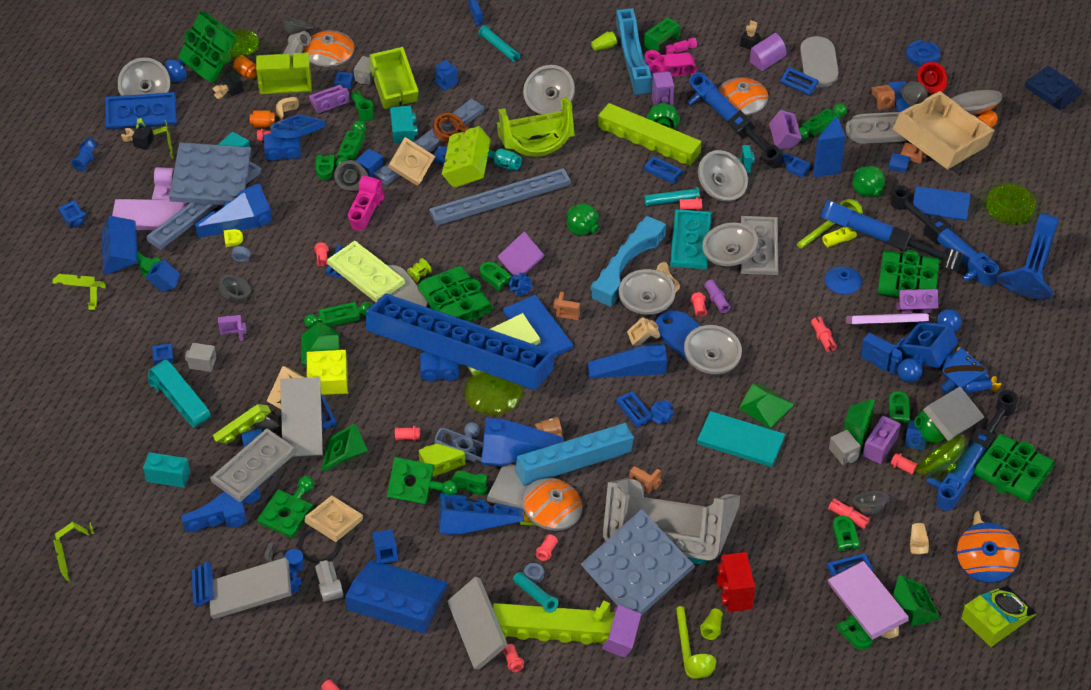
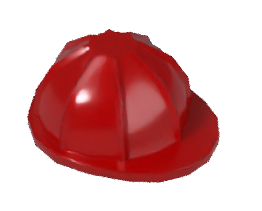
[917,62,947,94]

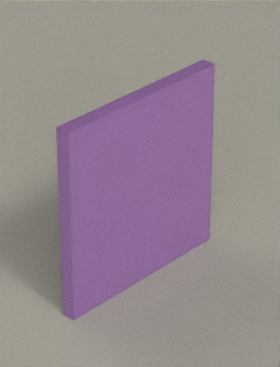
[498,231,545,275]

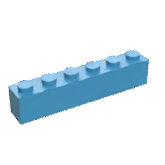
[515,423,634,486]

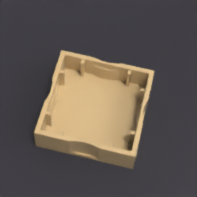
[893,91,995,170]

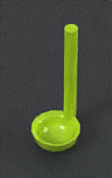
[797,199,863,249]
[676,606,716,679]

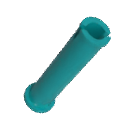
[478,25,520,62]
[644,186,700,206]
[513,572,558,613]

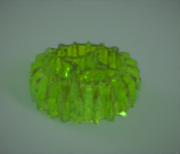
[230,29,259,57]
[986,182,1036,225]

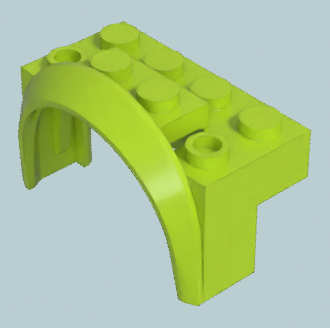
[497,97,575,157]

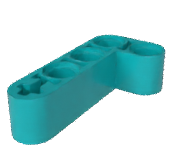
[148,359,211,428]

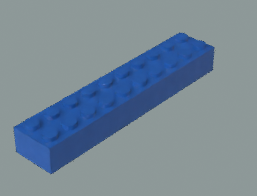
[366,293,555,390]

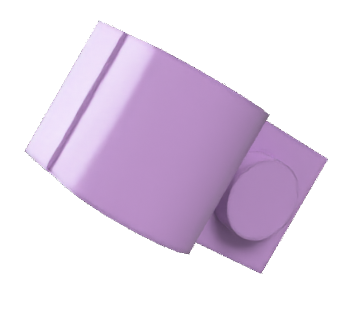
[152,167,174,200]

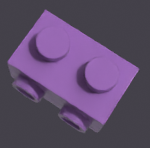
[309,84,350,113]
[896,289,938,314]

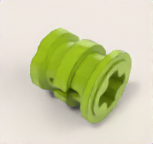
[407,258,432,283]

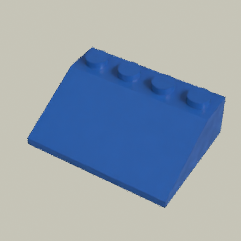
[345,560,448,634]

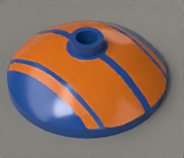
[957,522,1020,583]

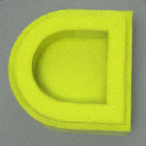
[224,229,243,247]

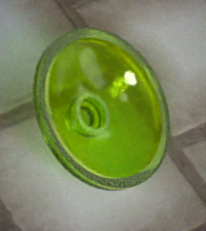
[464,371,523,415]
[915,434,967,475]

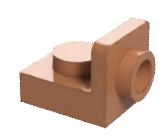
[871,85,895,110]
[900,142,927,164]
[553,292,580,320]
[629,466,662,494]

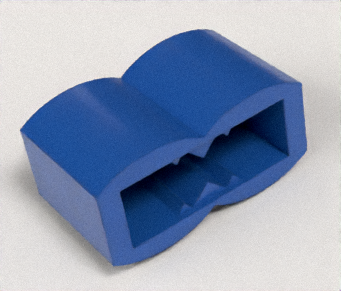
[264,133,301,160]
[420,352,460,382]

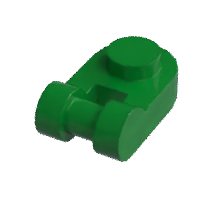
[316,154,335,180]
[480,262,512,292]
[888,391,910,424]
[451,471,488,496]
[833,516,859,551]
[836,614,873,650]

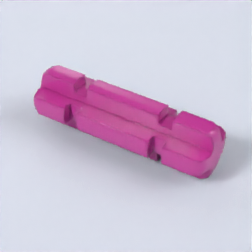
[665,38,697,55]

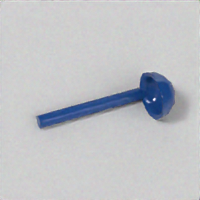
[164,59,187,82]

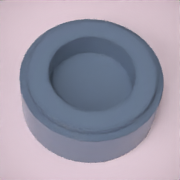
[231,246,251,262]
[524,563,544,583]

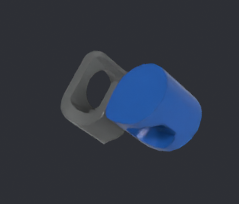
[264,542,304,572]

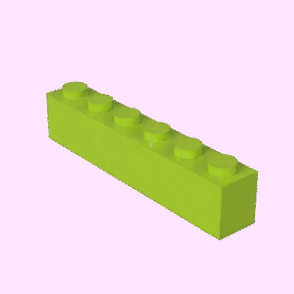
[598,103,701,166]
[493,603,615,644]

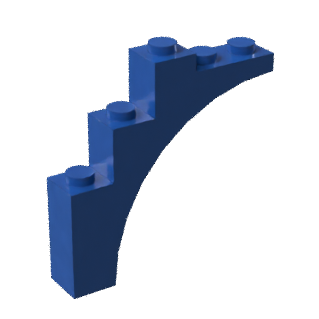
[181,428,274,533]

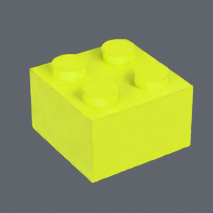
[307,350,348,395]

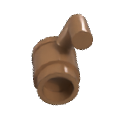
[535,417,564,442]

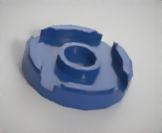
[906,40,940,67]

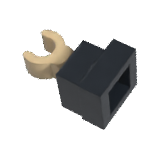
[740,20,761,50]
[213,71,244,99]
[121,126,154,150]

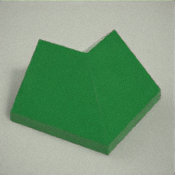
[301,322,340,366]
[739,384,794,429]
[843,399,875,453]
[321,424,368,471]
[893,575,941,627]

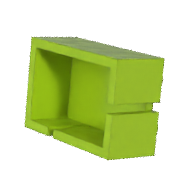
[369,47,419,109]
[256,53,312,94]
[442,126,491,187]

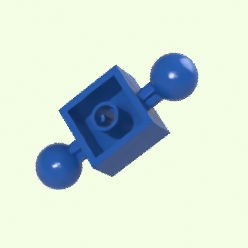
[897,309,961,383]

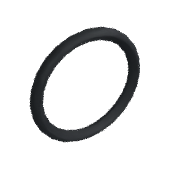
[298,528,341,563]

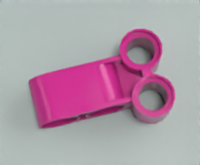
[645,50,697,80]
[348,175,385,230]

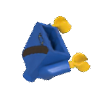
[940,347,1001,394]

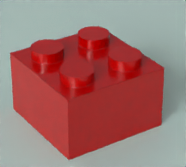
[717,552,755,612]

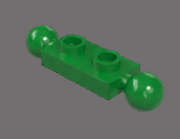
[799,103,847,141]
[336,120,366,167]
[304,302,373,328]

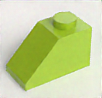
[419,444,465,477]

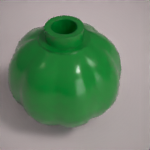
[646,102,680,130]
[852,166,885,197]
[566,203,599,236]
[914,410,945,443]

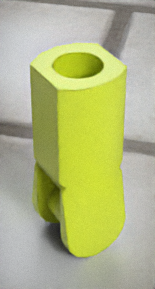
[822,227,857,248]

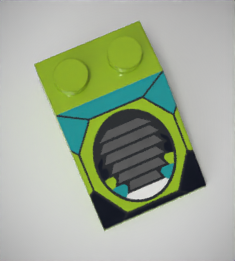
[961,586,1037,647]

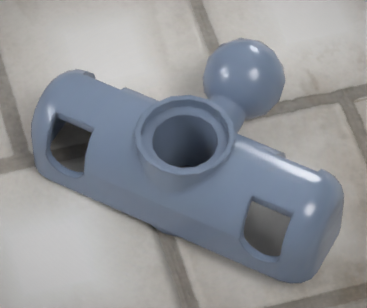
[434,422,487,466]

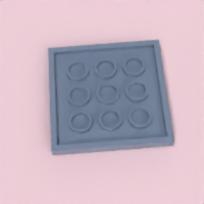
[169,142,251,205]
[581,509,695,616]

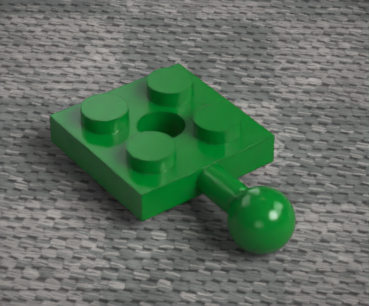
[387,457,458,505]
[257,476,314,539]

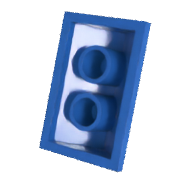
[813,117,846,177]
[913,186,971,221]
[102,215,138,274]

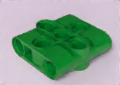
[178,11,237,82]
[877,250,940,298]
[417,266,493,322]
[974,433,1055,503]

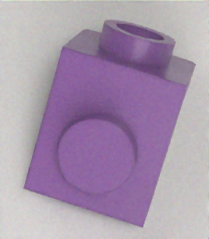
[218,315,247,341]

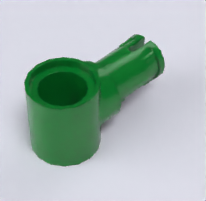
[350,90,374,122]
[136,251,161,277]

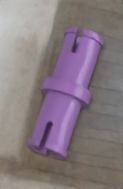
[704,279,731,313]

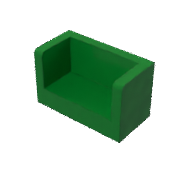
[644,17,680,52]

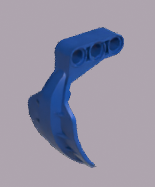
[996,213,1059,300]

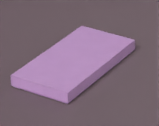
[112,199,188,230]
[846,313,929,324]
[828,561,909,640]

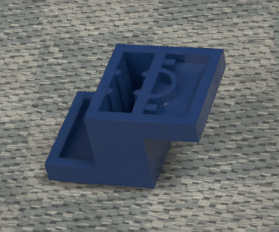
[1024,66,1083,111]

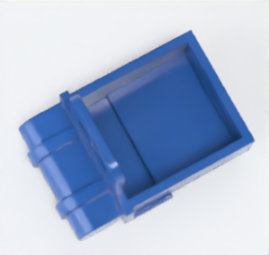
[861,333,905,375]

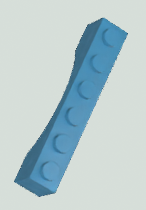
[616,8,652,95]
[590,216,666,307]

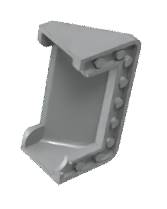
[603,478,740,560]

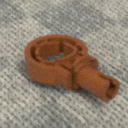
[433,113,469,143]

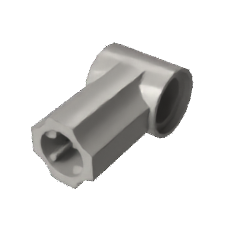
[283,31,311,56]
[315,560,343,602]

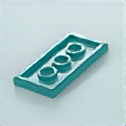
[670,209,712,269]
[697,411,785,467]

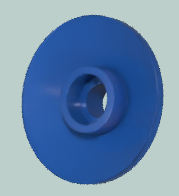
[825,266,862,294]

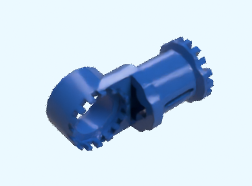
[71,137,97,172]

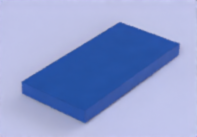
[105,92,177,130]
[503,295,573,357]

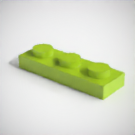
[213,404,271,444]

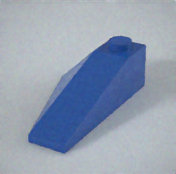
[195,183,272,238]
[588,343,667,379]
[481,418,564,466]
[438,493,524,535]

